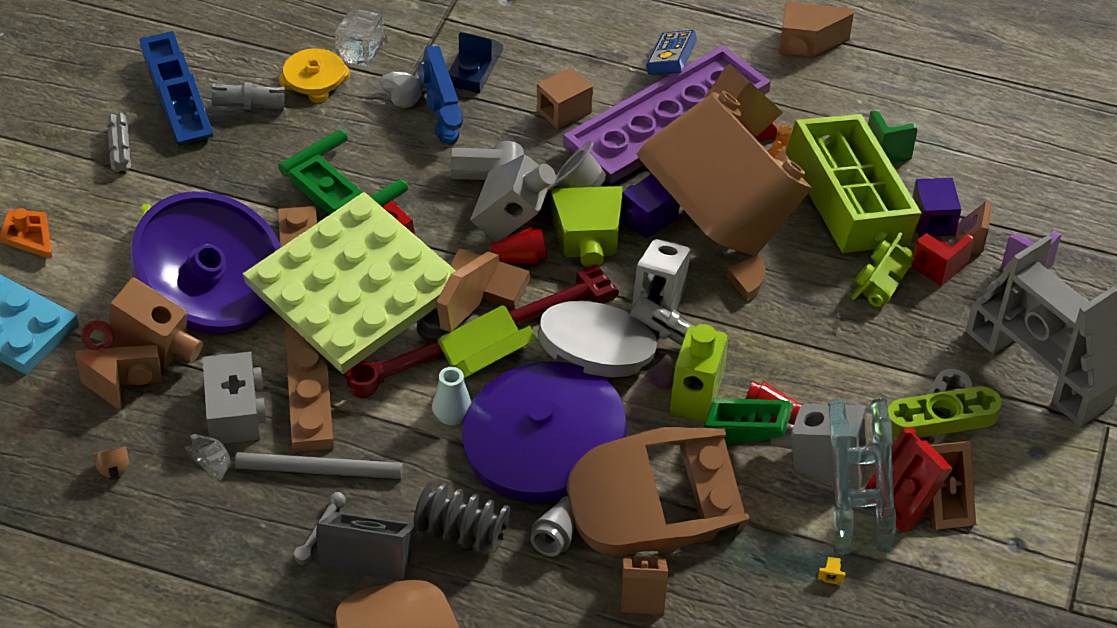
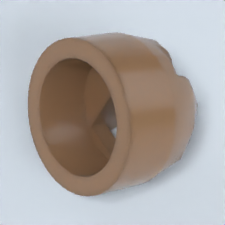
[93,446,129,479]

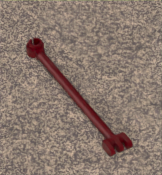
[347,265,619,398]

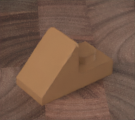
[76,344,162,409]

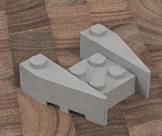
[965,235,1117,428]

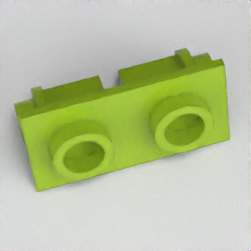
[851,232,913,307]

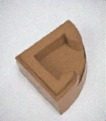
[726,255,765,302]

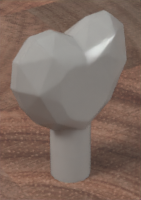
[380,72,426,109]

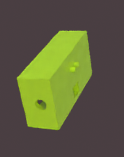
[785,114,921,253]

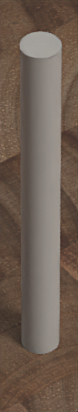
[235,452,403,479]

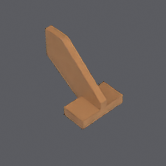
[436,248,530,332]

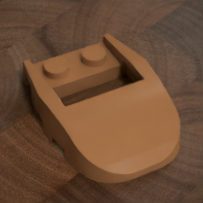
[567,427,749,556]
[334,580,459,628]

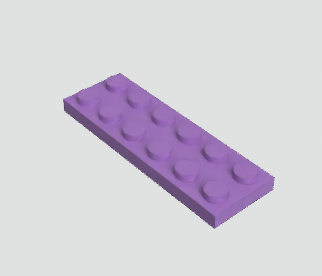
[563,45,771,185]

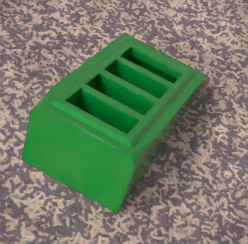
[704,398,793,446]

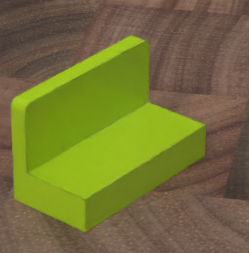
[438,305,537,378]

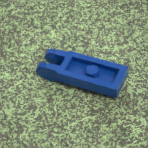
[418,45,463,145]

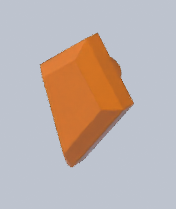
[0,208,52,258]

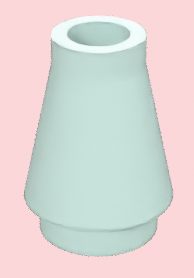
[432,367,472,425]

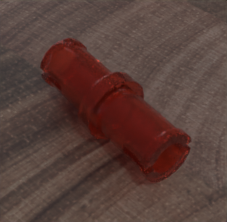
[81,320,114,351]

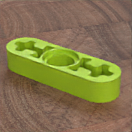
[885,386,1002,438]

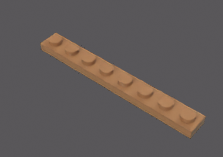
[278,206,334,453]

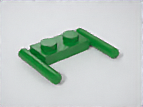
[278,129,408,215]

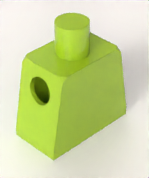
[550,186,623,268]
[669,324,728,423]

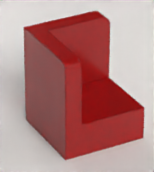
[911,233,974,286]

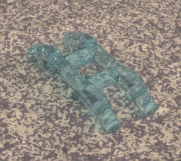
[828,398,896,555]

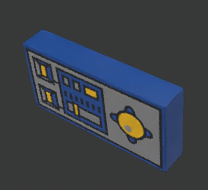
[646,29,697,75]

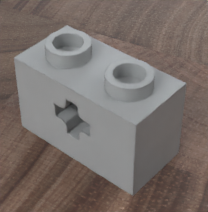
[202,352,267,445]

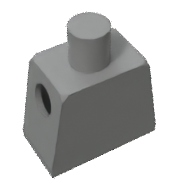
[470,155,556,242]
[632,239,691,331]
[771,404,869,489]

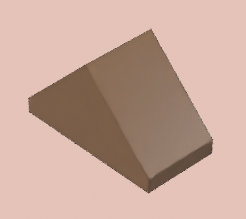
[927,441,976,530]
[620,555,668,615]

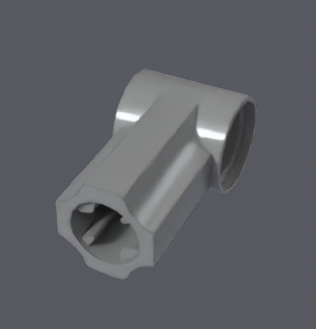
[451,141,525,180]

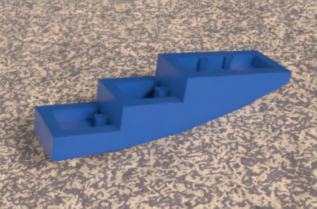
[139,31,213,146]

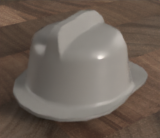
[547,141,606,194]

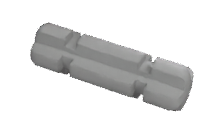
[107,113,131,173]

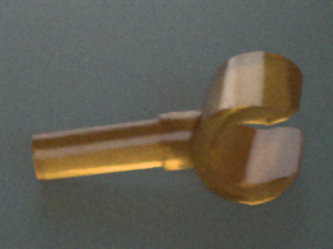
[768,124,794,158]

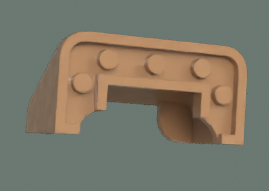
[637,91,812,256]

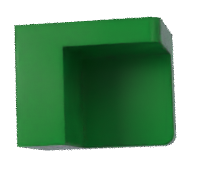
[868,110,918,163]

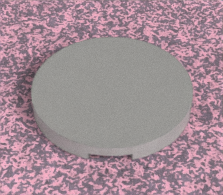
[538,301,657,377]

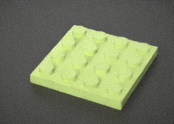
[243,192,456,374]

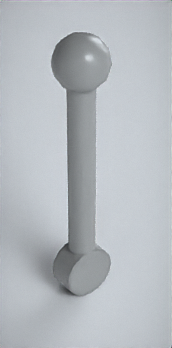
[294,492,346,565]

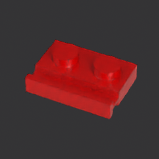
[862,428,953,533]

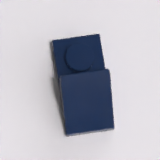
[449,32,503,93]

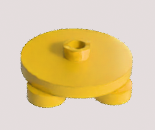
[279,48,350,103]

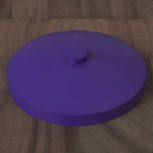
[129,191,281,334]
[462,361,627,502]

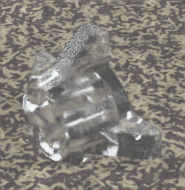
[185,434,231,480]

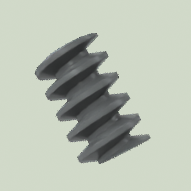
[413,483,510,555]

